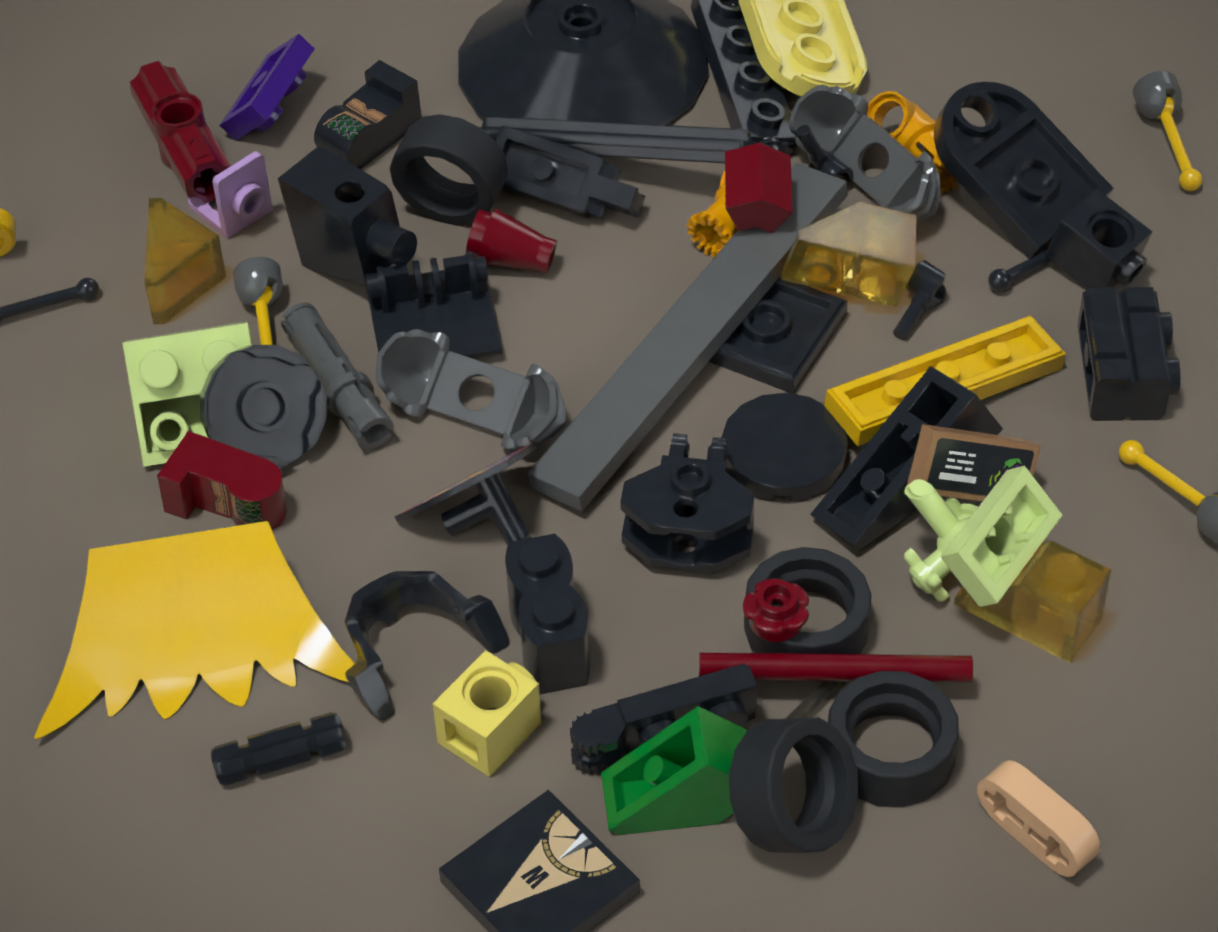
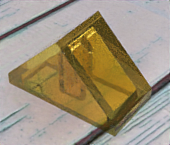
[144,197,226,325]

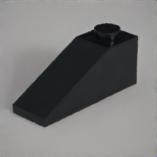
[810,366,1003,550]

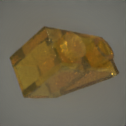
[781,202,916,307]

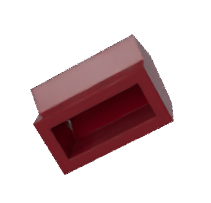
[725,143,793,233]

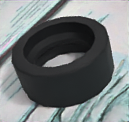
[389,114,508,226]
[744,547,872,654]
[828,671,959,807]
[729,717,858,853]

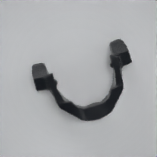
[344,571,508,720]

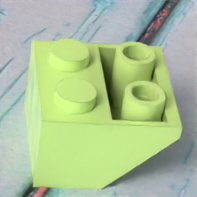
[122,322,252,467]

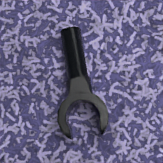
[796,125,853,182]
[893,260,946,340]

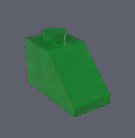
[601,706,747,835]

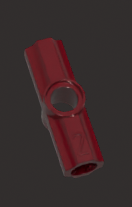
[129,61,231,203]

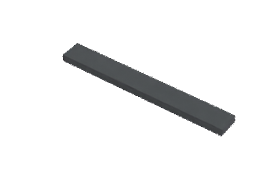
[527,163,848,511]

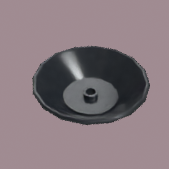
[458,0,708,125]

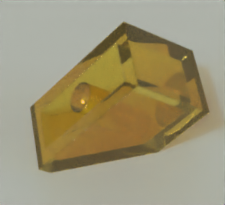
[954,541,1111,663]

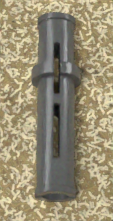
[281,302,394,449]

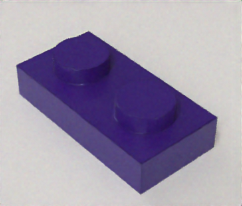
[219,34,315,141]

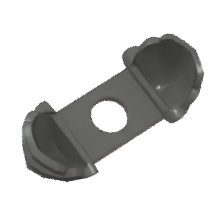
[789,85,941,226]
[376,329,566,449]

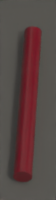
[699,652,973,683]

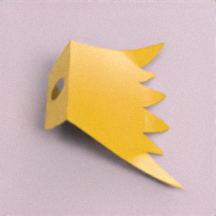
[34,521,355,740]

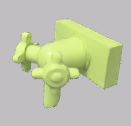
[904,466,1062,607]

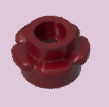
[743,578,809,642]

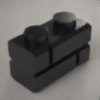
[1077,287,1181,421]

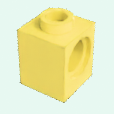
[433,650,542,777]

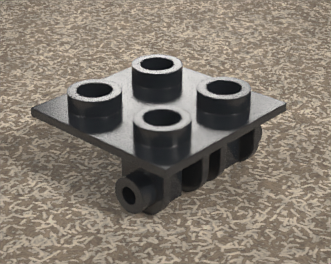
[365,252,503,358]

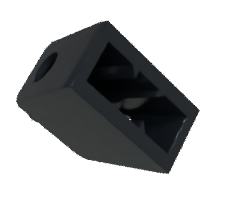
[277,146,417,285]

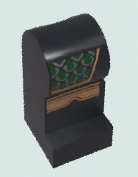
[314,60,422,169]

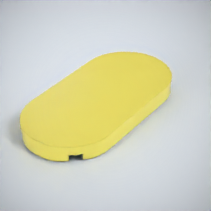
[738,0,867,97]

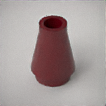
[466,208,558,274]

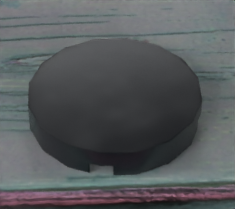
[200,345,327,468]
[721,392,848,501]

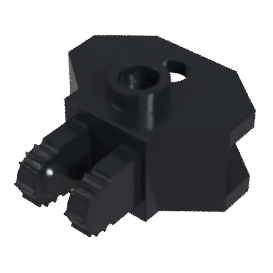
[620,433,754,573]

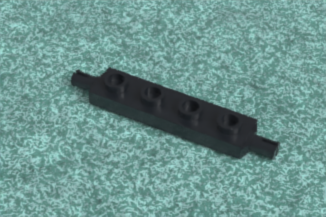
[690,0,797,156]

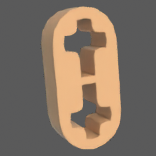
[977,760,1101,877]

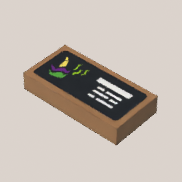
[907,424,1041,501]

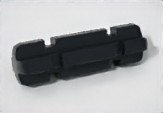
[211,712,346,785]

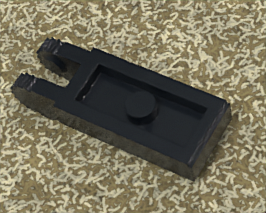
[570,663,757,776]

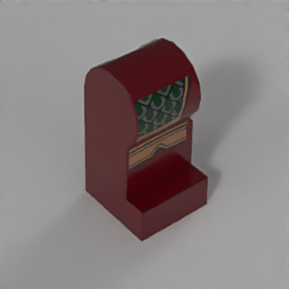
[157,431,287,530]

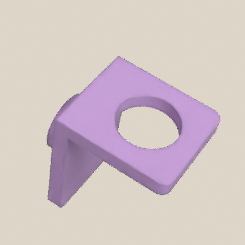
[188,151,273,239]

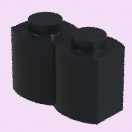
[505,533,590,694]

